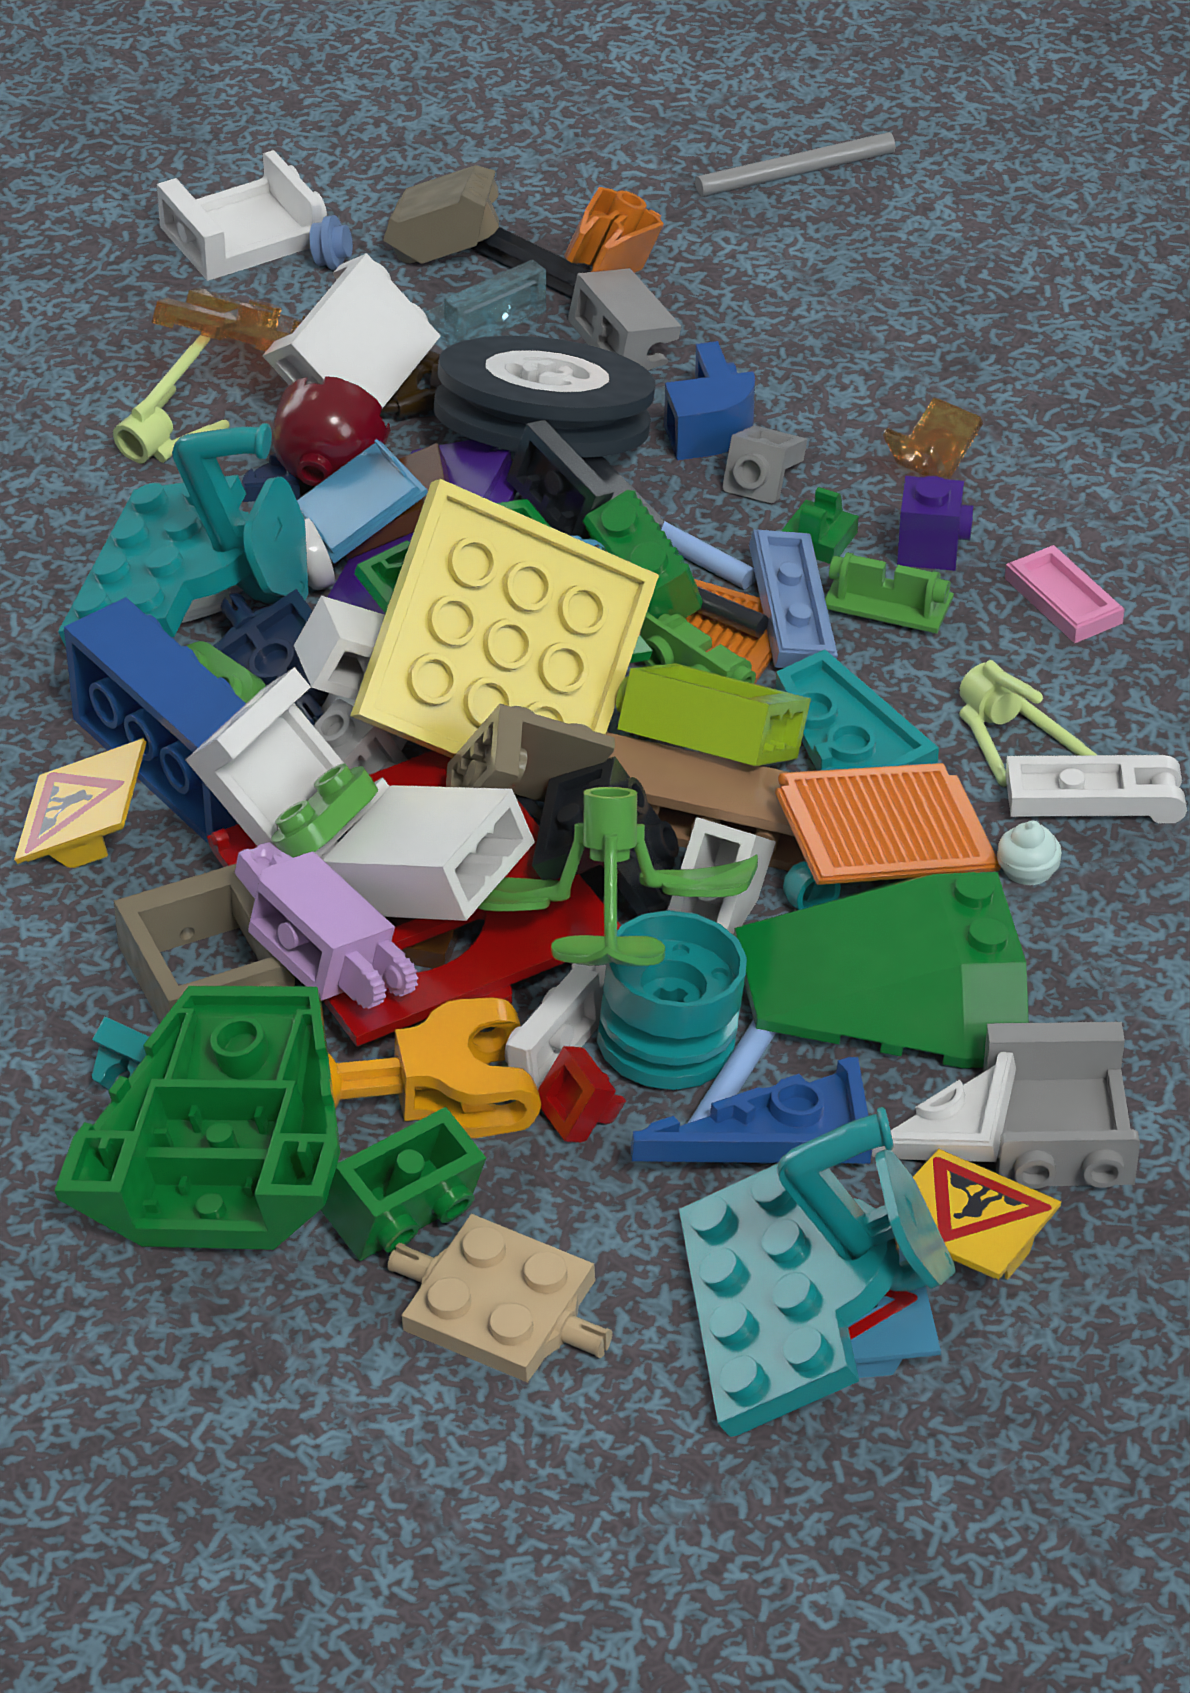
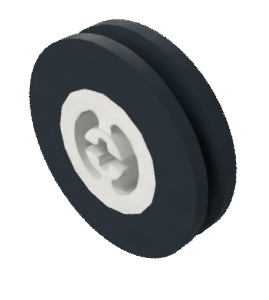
[434,336,655,457]

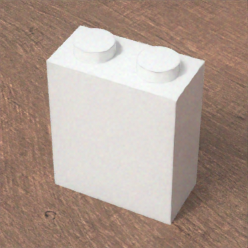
[323,785,535,921]

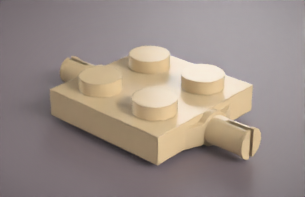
[388,1214,612,1383]

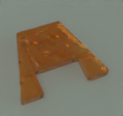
[152,287,307,351]

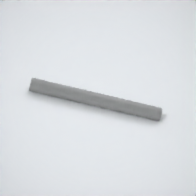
[695,132,896,197]

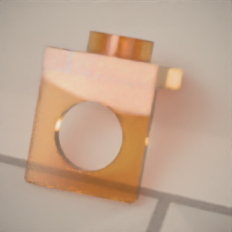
[883,397,983,479]

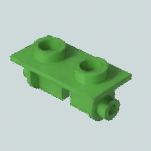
[825,552,954,633]
[640,612,756,684]

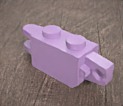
[235,842,419,1009]

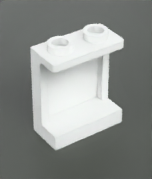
[157,150,327,281]
[263,253,441,407]
[186,667,390,860]

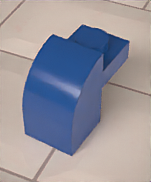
[664,341,755,460]

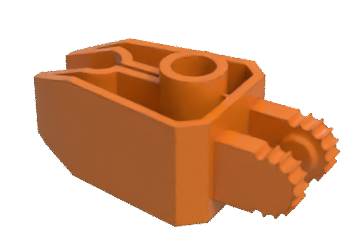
[564,187,664,273]

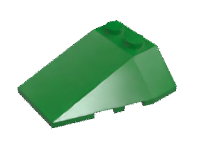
[734,872,1029,1068]
[54,986,341,1250]

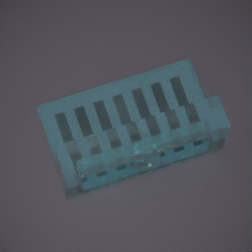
[424,260,546,346]

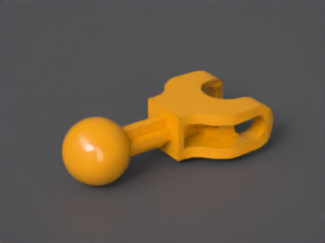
[328,998,541,1138]

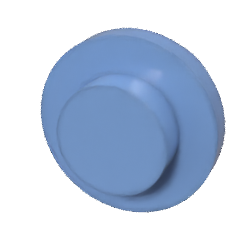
[309,215,353,270]

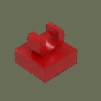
[538,1046,626,1143]

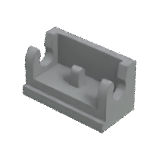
[567,268,681,370]

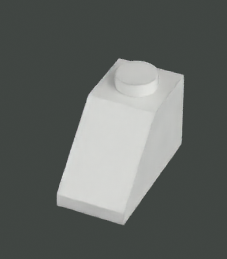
[668,817,776,935]

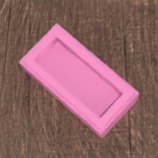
[1005,545,1124,643]

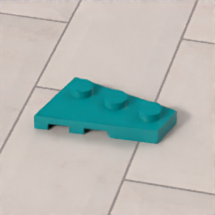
[776,649,939,771]

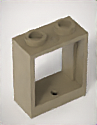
[114,864,295,1023]

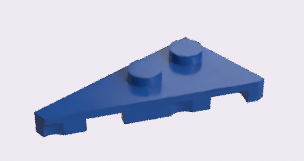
[631,1057,872,1164]

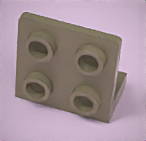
[446,704,615,802]

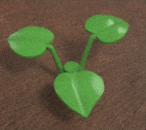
[478,787,758,967]

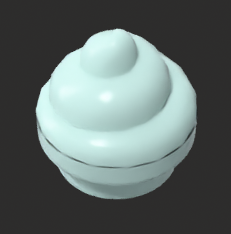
[997,820,1062,885]

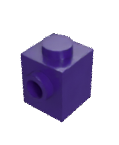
[897,476,974,571]

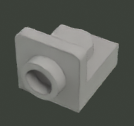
[723,425,808,503]
[313,699,408,774]

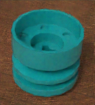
[597,910,747,1090]

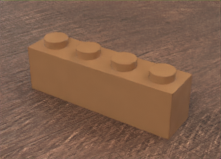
[605,732,806,871]

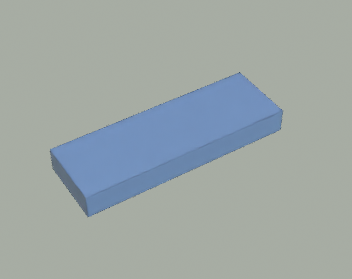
[749,530,838,668]

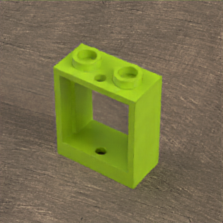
[616,663,811,766]

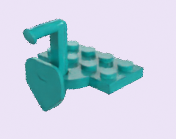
[58,423,308,647]
[679,1107,955,1437]

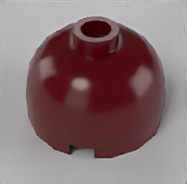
[271,376,391,487]

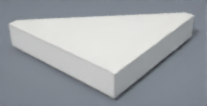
[872,1051,1016,1162]

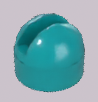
[783,861,841,910]

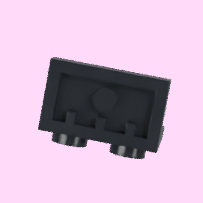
[506,420,664,539]
[532,756,679,916]

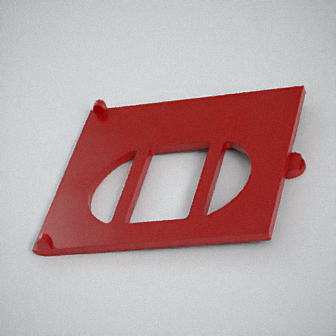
[207,751,621,1046]

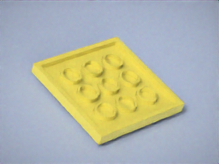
[350,479,659,758]

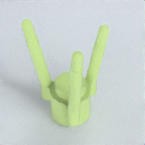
[113,332,230,464]
[959,660,1097,787]

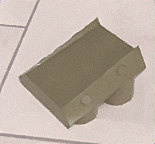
[383,165,499,264]

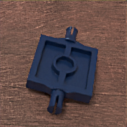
[213,589,328,725]

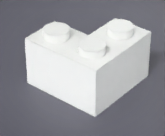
[294,596,407,751]

